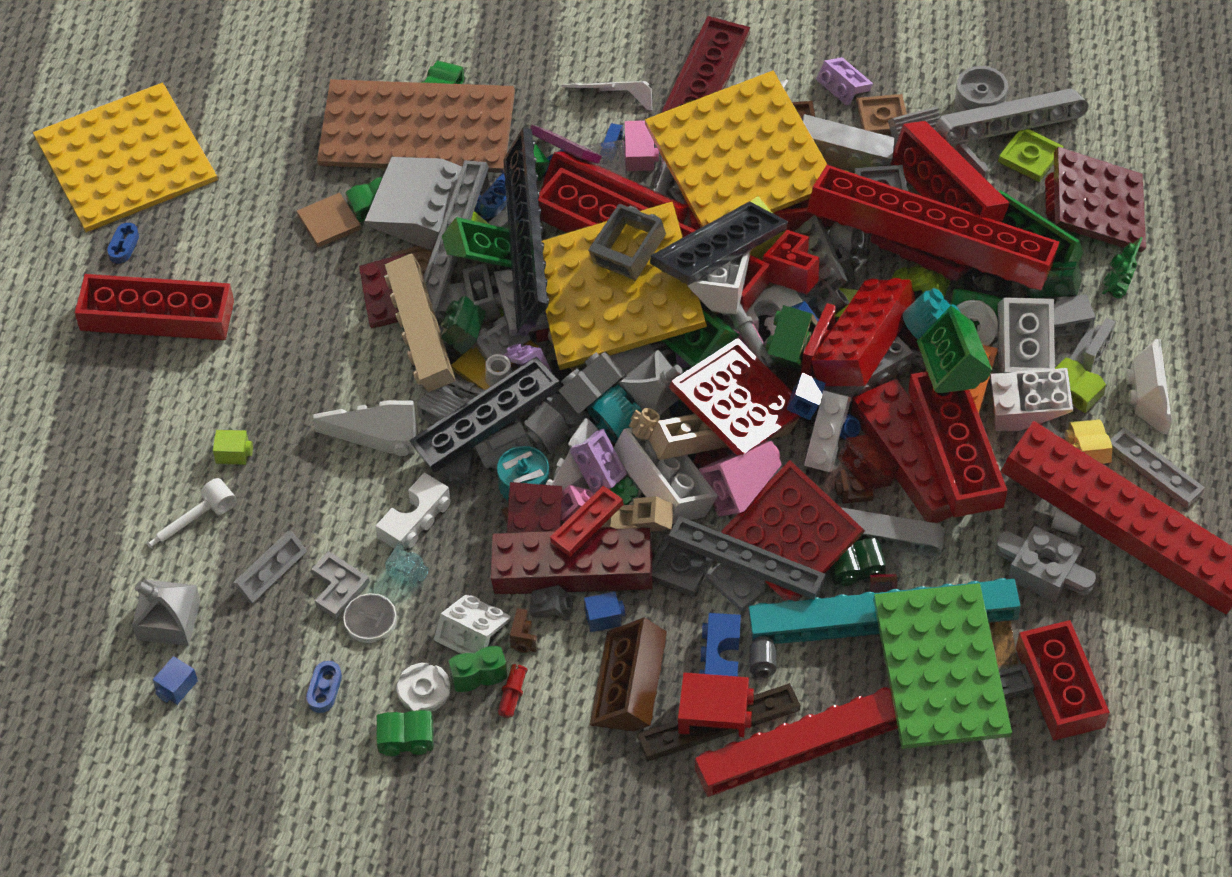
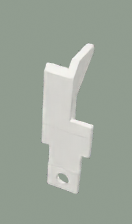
[562,81,652,110]

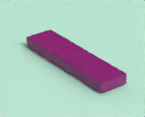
[530,124,602,164]

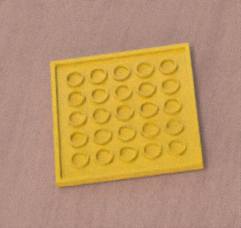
[645,70,827,228]
[33,82,218,233]
[542,202,707,370]

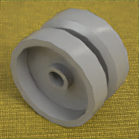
[954,66,1008,112]

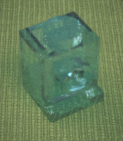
[385,543,429,588]

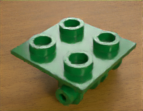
[1102,237,1143,299]

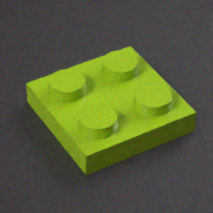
[998,129,1064,182]

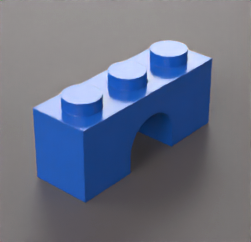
[699,613,741,676]

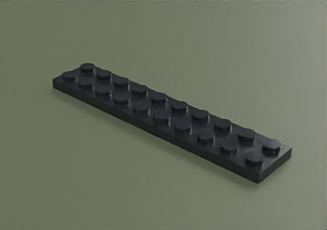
[503,127,549,336]

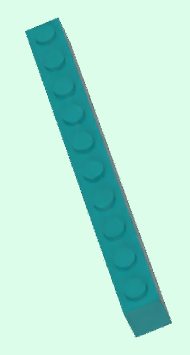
[749,578,1020,644]

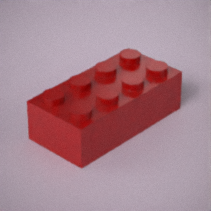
[1015,620,1110,741]

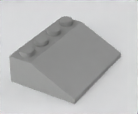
[364,157,462,251]

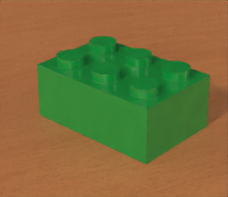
[766,305,818,372]

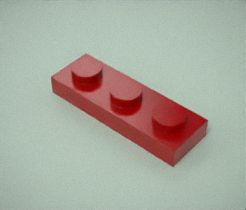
[550,486,624,557]

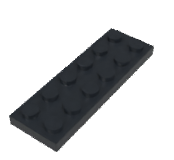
[650,201,788,285]
[409,356,562,473]

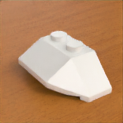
[1126,339,1172,434]

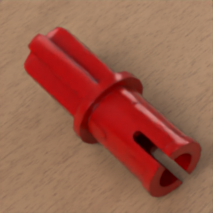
[498,664,528,718]

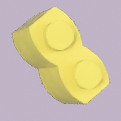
[1065,419,1112,464]

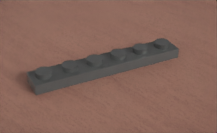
[668,516,825,600]

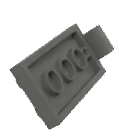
[795,215,849,315]

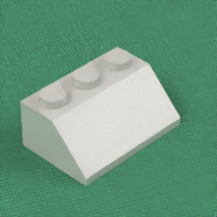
[998,298,1055,373]

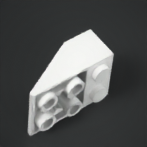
[991,368,1073,431]

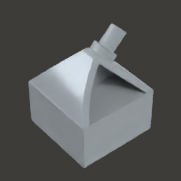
[613,350,683,416]
[132,580,201,646]

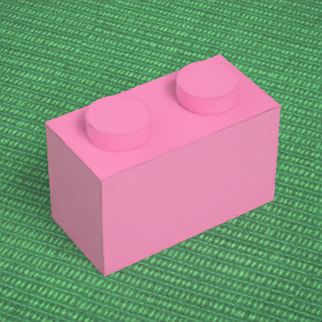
[625,121,659,171]

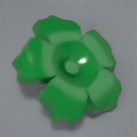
[609,478,639,505]

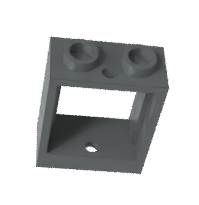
[588,204,666,281]

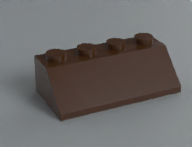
[590,617,667,732]

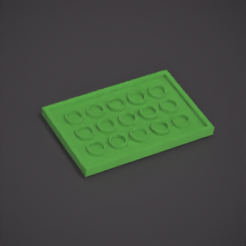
[873,583,1012,749]

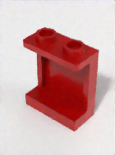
[678,673,754,738]

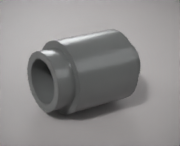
[749,636,777,678]

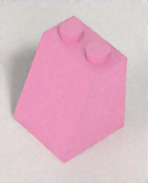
[699,441,782,516]

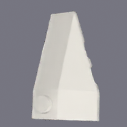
[688,250,751,314]
[313,400,417,456]
[546,418,599,491]

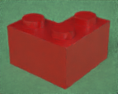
[763,230,819,294]

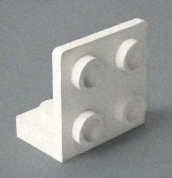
[434,595,511,654]

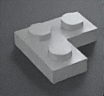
[312,551,370,619]

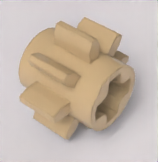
[629,408,661,440]

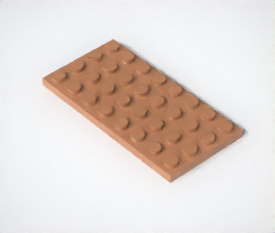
[317,79,515,173]

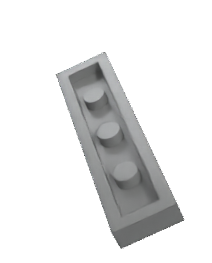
[1110,427,1205,508]

